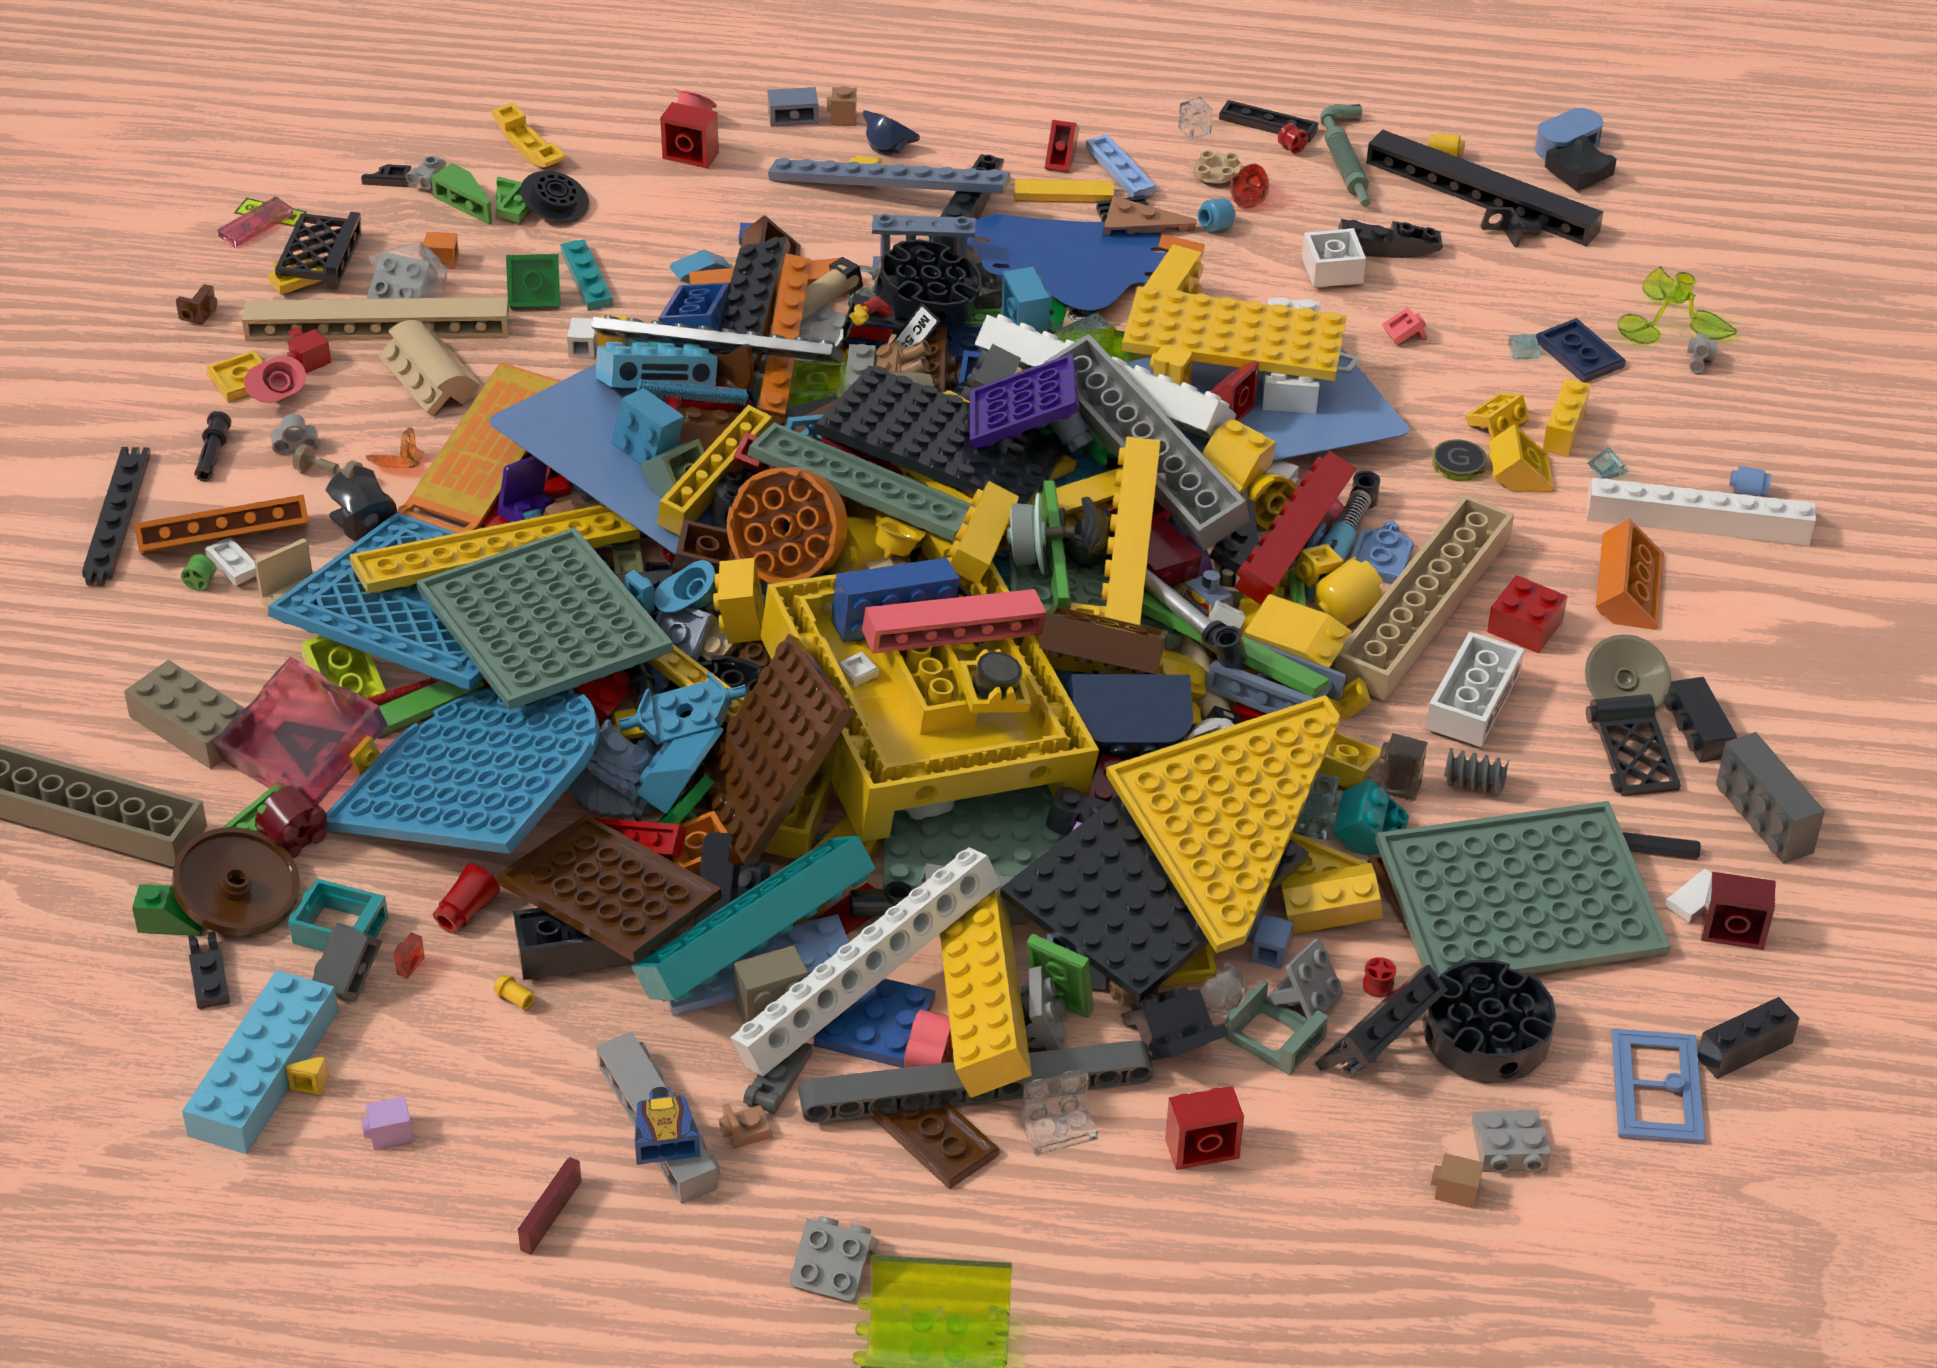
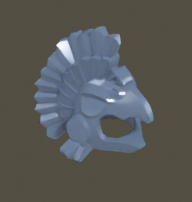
[568,719,656,819]

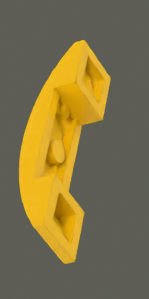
[492,102,566,167]

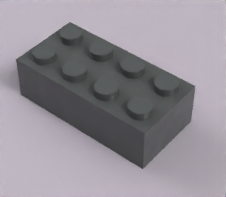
[1716,732,1825,864]

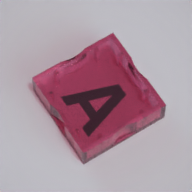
[212,656,388,804]

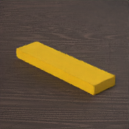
[1014,179,1114,202]

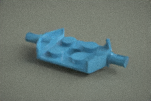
[618,672,748,744]

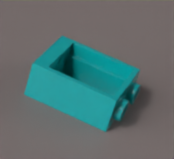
[288,878,388,951]

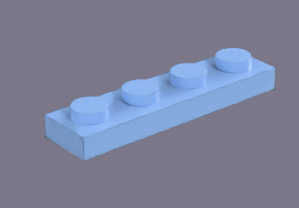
[1086,134,1156,197]

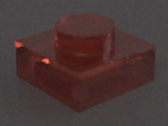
[393,932,425,979]

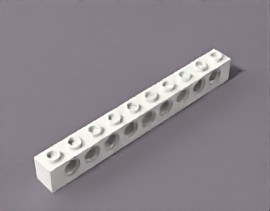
[730,847,1001,1076]

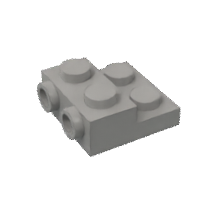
[1472,1110,1551,1173]

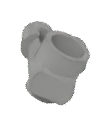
[406,156,446,190]
[1687,334,1718,373]

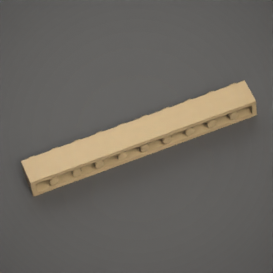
[242,297,510,341]

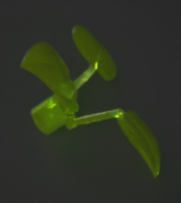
[1617,266,1737,344]

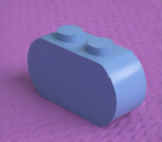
[1535,108,1603,160]

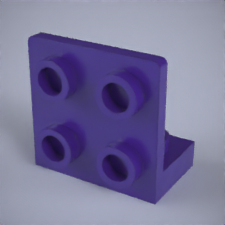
[497,456,557,523]

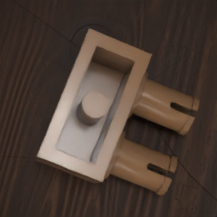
[874,339,931,373]

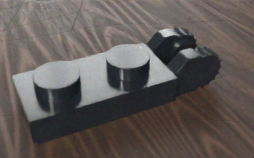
[188,931,230,1009]

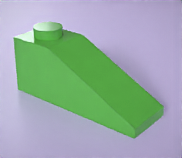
[431,163,492,224]

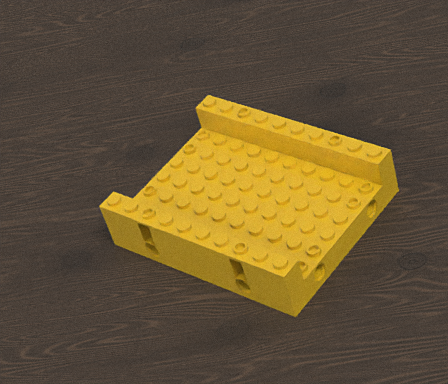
[760,557,1099,842]

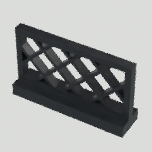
[275,212,362,290]
[1315,964,1448,1070]

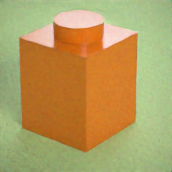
[419,232,459,269]

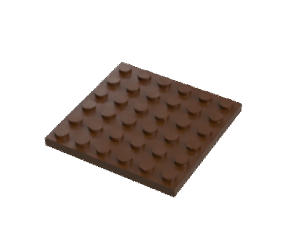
[693,634,853,867]

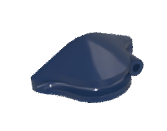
[863,110,920,155]

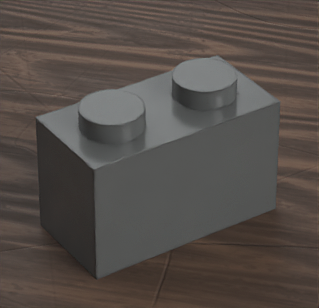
[312,923,382,1000]

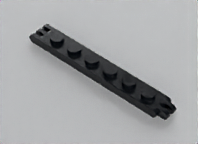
[82,447,151,586]

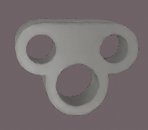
[271,414,319,454]

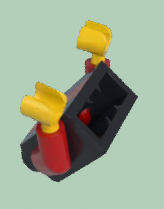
[834,294,907,370]

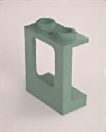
[1225,980,1329,1076]

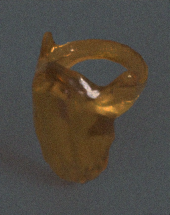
[366,427,425,469]

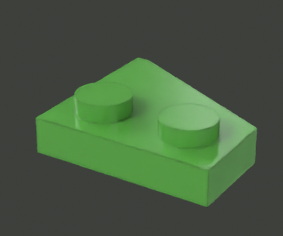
[496,176,530,223]

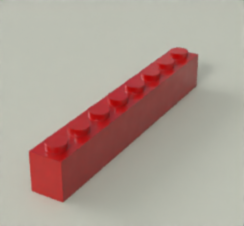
[1234,450,1357,605]

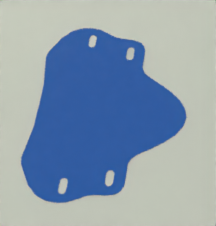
[967,214,1169,311]

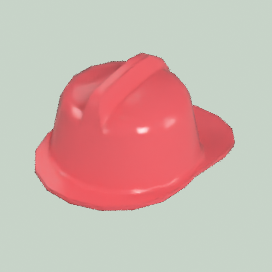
[673,88,717,110]
[244,356,306,403]

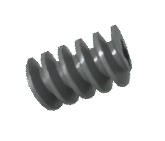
[1444,748,1509,796]

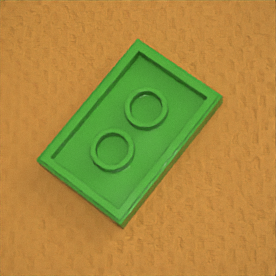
[1027,934,1094,1018]

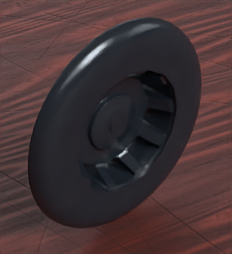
[520,171,589,222]

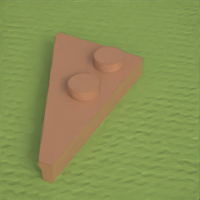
[1102,196,1197,235]

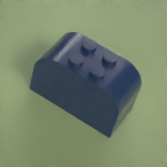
[1065,674,1193,763]

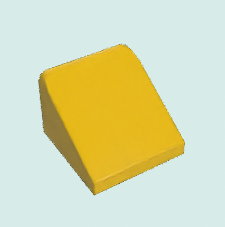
[286,1057,329,1095]

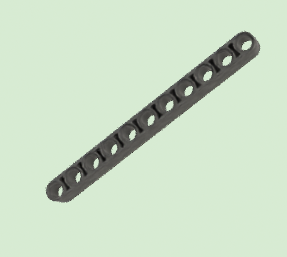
[798,1041,1155,1123]

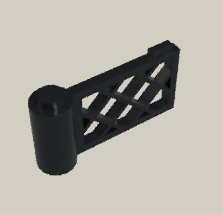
[1586,694,1681,796]

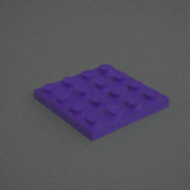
[970,353,1079,449]

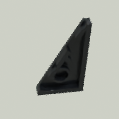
[1209,499,1259,573]

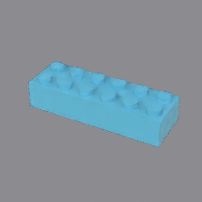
[182,970,338,1154]

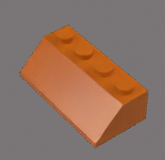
[1596,519,1664,630]

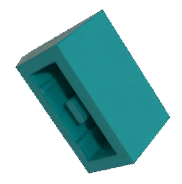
[1333,778,1409,856]

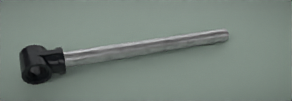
[1105,554,1247,668]

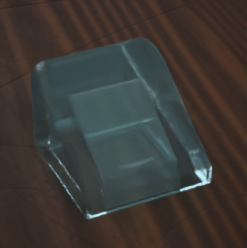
[1587,446,1629,479]

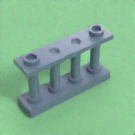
[872,214,976,280]
[1206,636,1346,714]

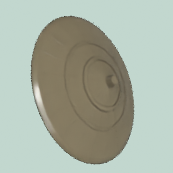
[1585,634,1671,710]

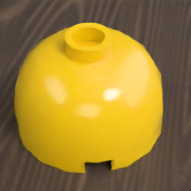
[1247,473,1297,529]

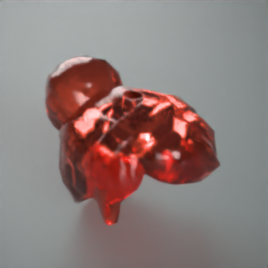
[1230,163,1270,209]

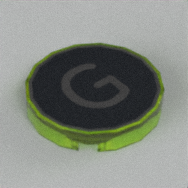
[1432,439,1487,481]

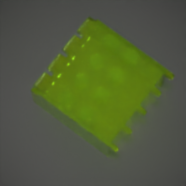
[852,1255,1012,1368]

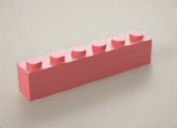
[862,589,1046,654]

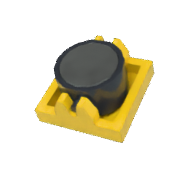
[957,649,1032,713]

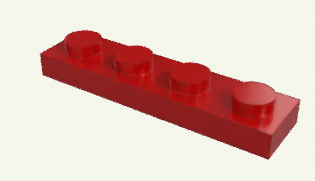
[592,817,687,858]

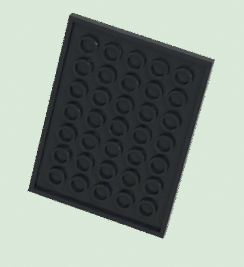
[814,366,1069,505]
[1000,795,1309,1002]

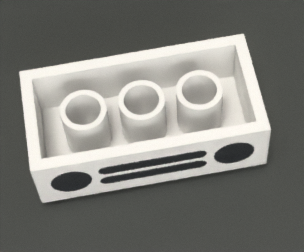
[1426,631,1525,747]

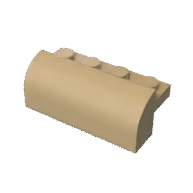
[378,320,481,416]

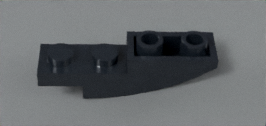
[1338,218,1443,258]

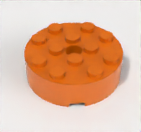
[727,467,848,583]

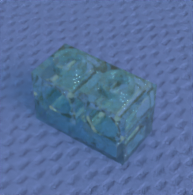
[1293,773,1343,840]

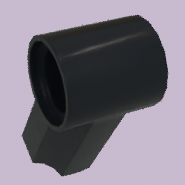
[849,881,912,917]

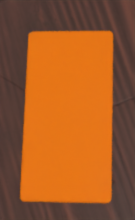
[1158,234,1204,252]

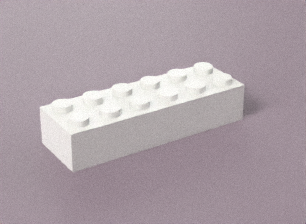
[1262,297,1320,414]

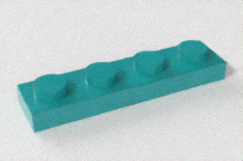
[560,239,613,311]

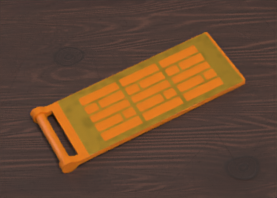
[397,363,560,533]

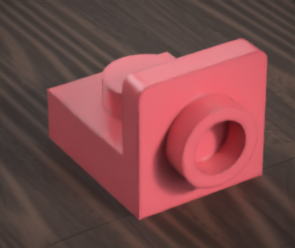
[1382,307,1427,345]

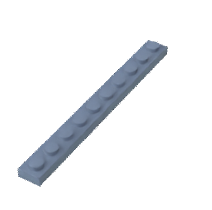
[768,158,1011,194]

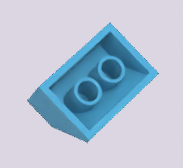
[636,727,724,814]

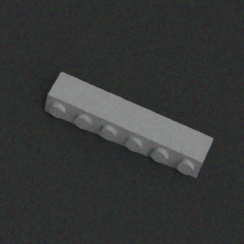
[596,1032,720,1204]

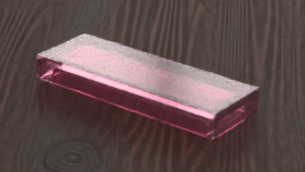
[218,196,293,248]

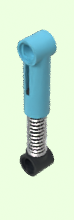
[1304,470,1380,602]

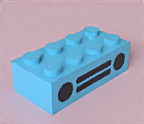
[595,342,718,388]

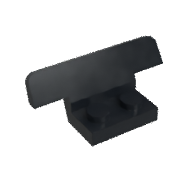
[693,832,771,926]

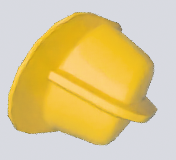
[875,516,926,559]

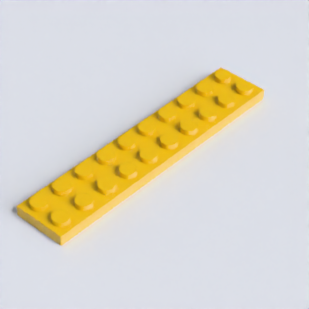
[350,504,640,593]

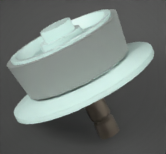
[1007,493,1075,574]

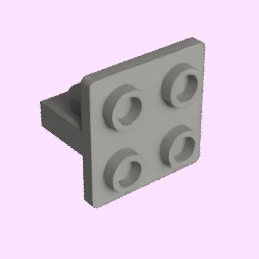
[1269,938,1343,1020]

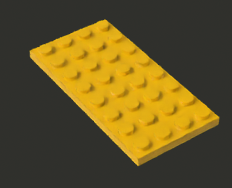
[1121,286,1347,381]

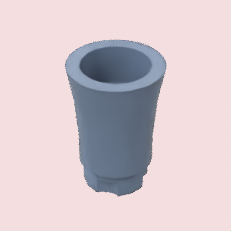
[1049,412,1094,454]

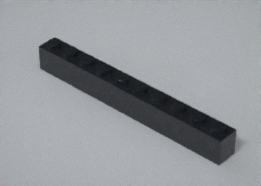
[1366,129,1603,247]

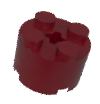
[255,785,327,859]

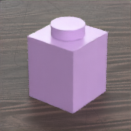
[361,1096,413,1150]

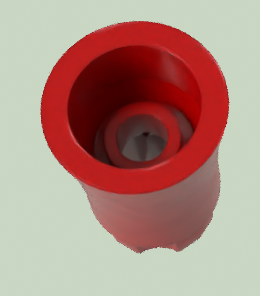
[433,864,500,933]

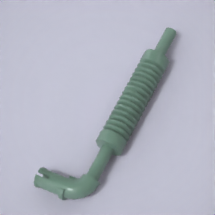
[1320,104,1371,207]

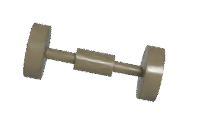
[293,444,363,478]

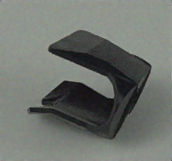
[325,466,397,540]

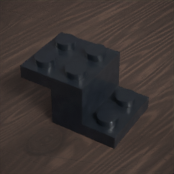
[1121,985,1229,1060]

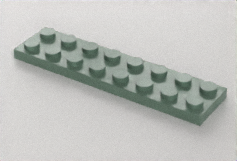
[747,423,975,541]

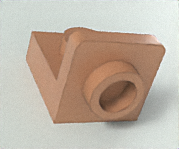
[719,1103,772,1149]

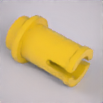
[493,975,536,1011]

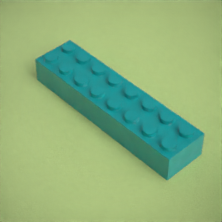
[631,836,876,1002]

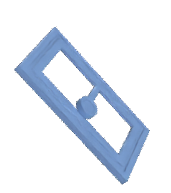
[1611,1029,1705,1144]

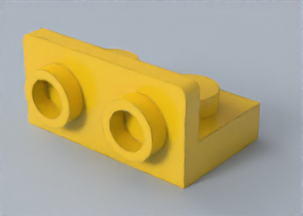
[1465,392,1529,440]

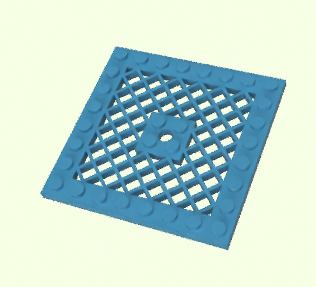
[268,512,484,690]

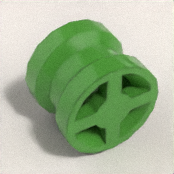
[181,554,217,591]

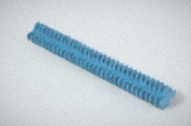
[637,380,748,406]

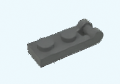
[743,1042,812,1114]

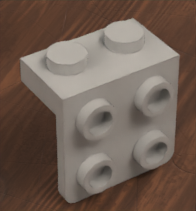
[790,1216,879,1302]

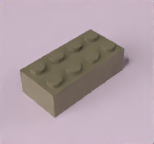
[124,660,255,769]

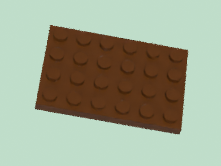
[497,814,722,962]

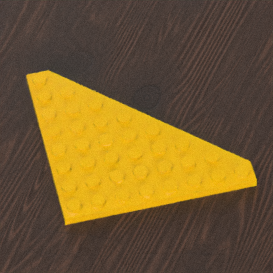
[1106,695,1340,953]

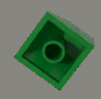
[132,883,203,936]

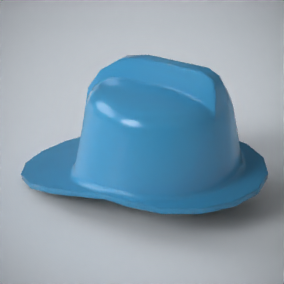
[654,560,717,613]

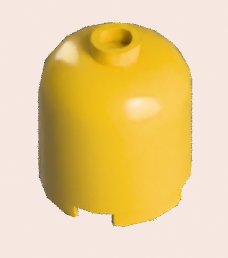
[1313,557,1385,626]

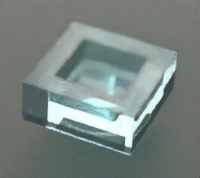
[1508,334,1540,359]

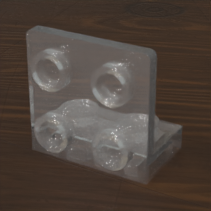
[1022,1068,1098,1156]

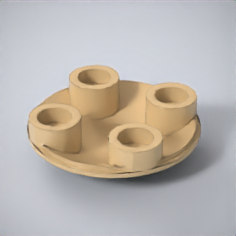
[1193,150,1242,183]

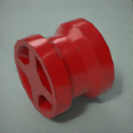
[1278,123,1309,154]
[1362,957,1396,997]

